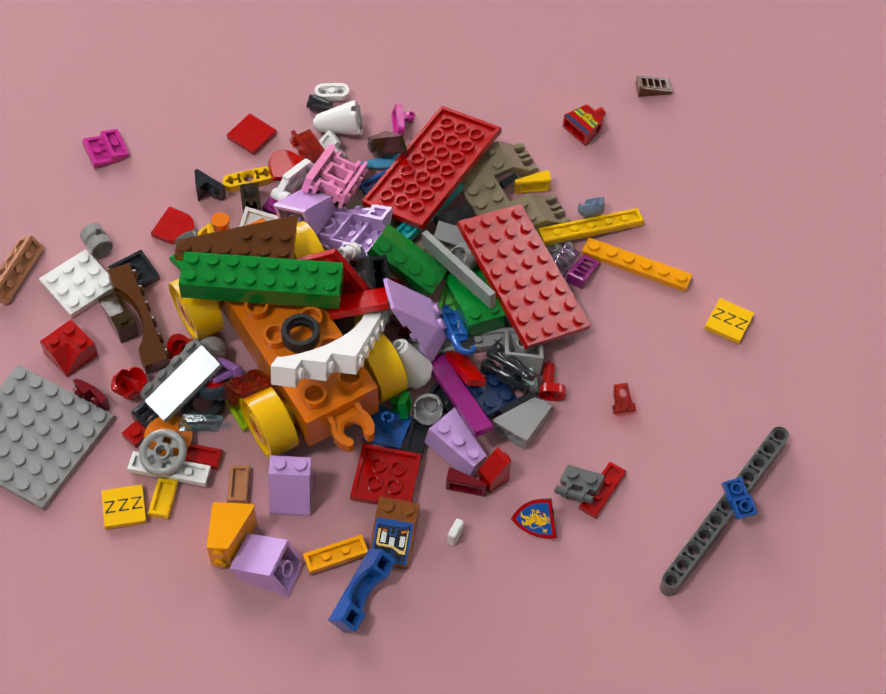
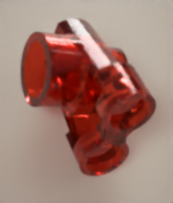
[612,383,636,414]

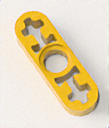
[223,166,273,192]

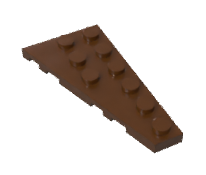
[174,215,298,261]

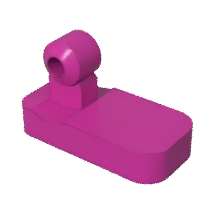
[391,104,416,135]

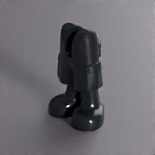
[480,342,536,392]

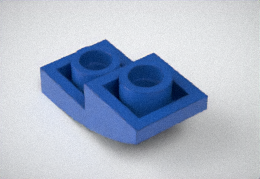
[721,477,758,519]

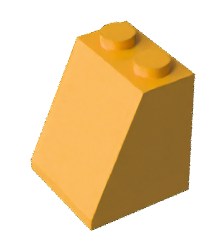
[207,502,257,568]

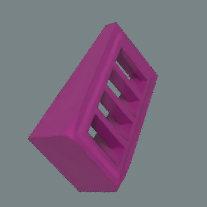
[566,254,600,289]

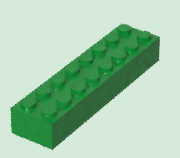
[178,251,344,309]

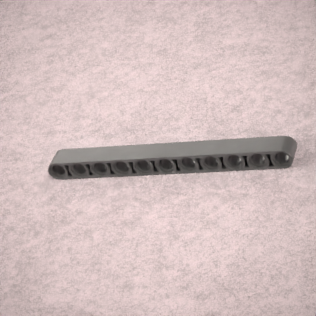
[660,426,789,596]

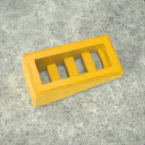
[514,170,551,194]

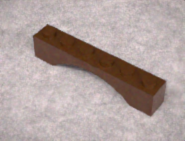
[107,263,170,374]

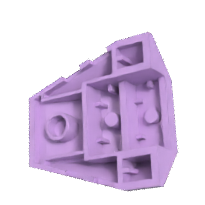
[317,205,393,261]
[383,278,446,361]

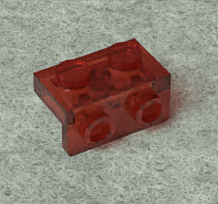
[290,129,325,163]

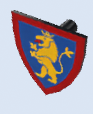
[511,498,557,539]

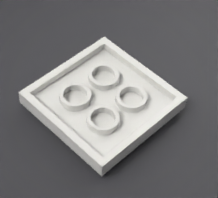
[39,249,114,318]

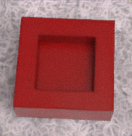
[121,420,146,448]

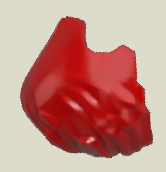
[111,366,147,400]

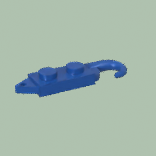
[440,304,476,355]

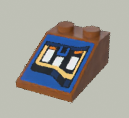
[370,497,420,569]

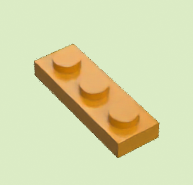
[303,534,368,575]

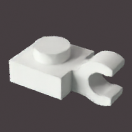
[318,130,346,159]

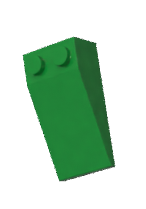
[443,266,505,338]

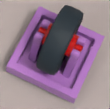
[199,357,249,402]

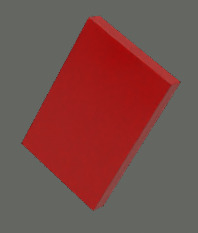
[329,287,389,320]

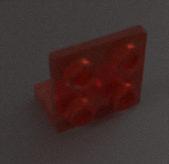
[223,369,274,407]

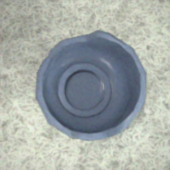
[577,197,605,218]

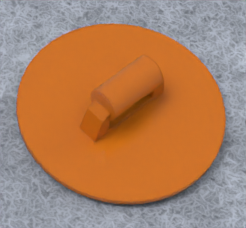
[144,415,193,456]

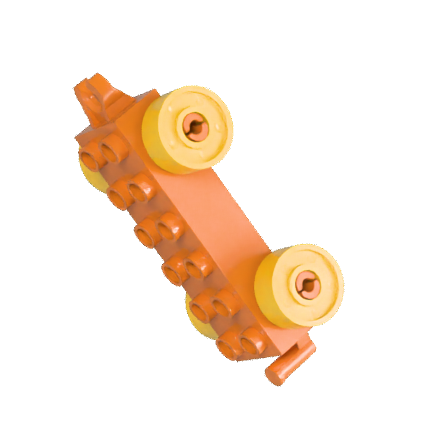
[168,212,408,459]

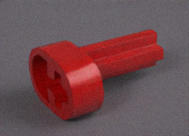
[539,361,566,401]

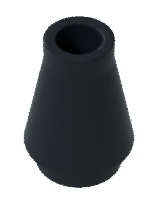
[306,94,333,111]

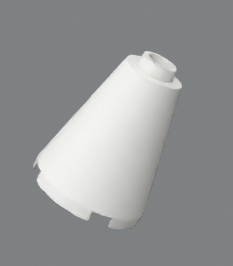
[313,100,363,136]
[392,339,433,389]

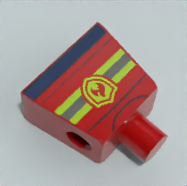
[562,105,606,146]

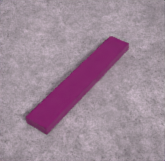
[431,353,493,437]

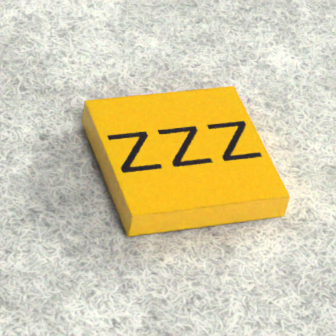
[704,298,754,344]
[101,484,147,530]

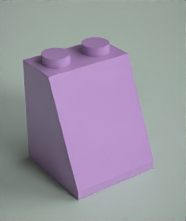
[273,190,336,236]
[268,455,314,516]
[229,533,305,597]

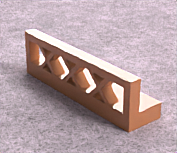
[0,235,45,305]

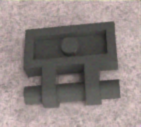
[554,465,605,504]

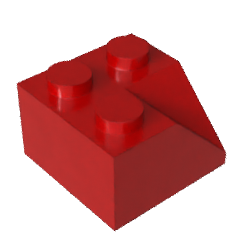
[40,319,98,377]

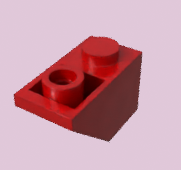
[478,447,511,493]

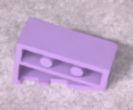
[425,407,487,477]

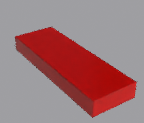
[445,351,486,386]
[579,461,627,519]

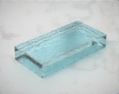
[179,414,223,432]

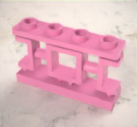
[301,144,369,209]

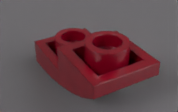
[73,378,110,411]

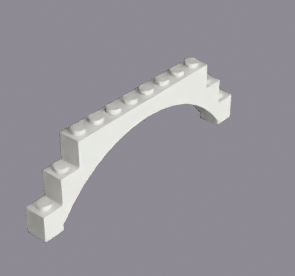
[271,267,394,388]

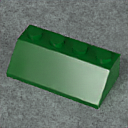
[366,224,448,297]

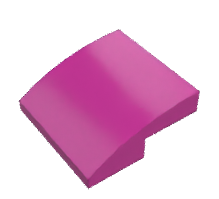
[82,129,129,168]

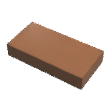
[227,465,250,504]

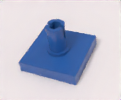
[362,405,413,450]

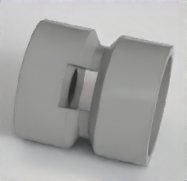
[80,223,113,258]

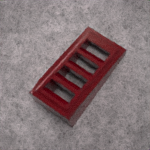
[446,467,487,497]

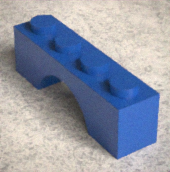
[328,549,396,632]

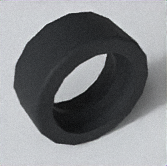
[281,313,320,353]

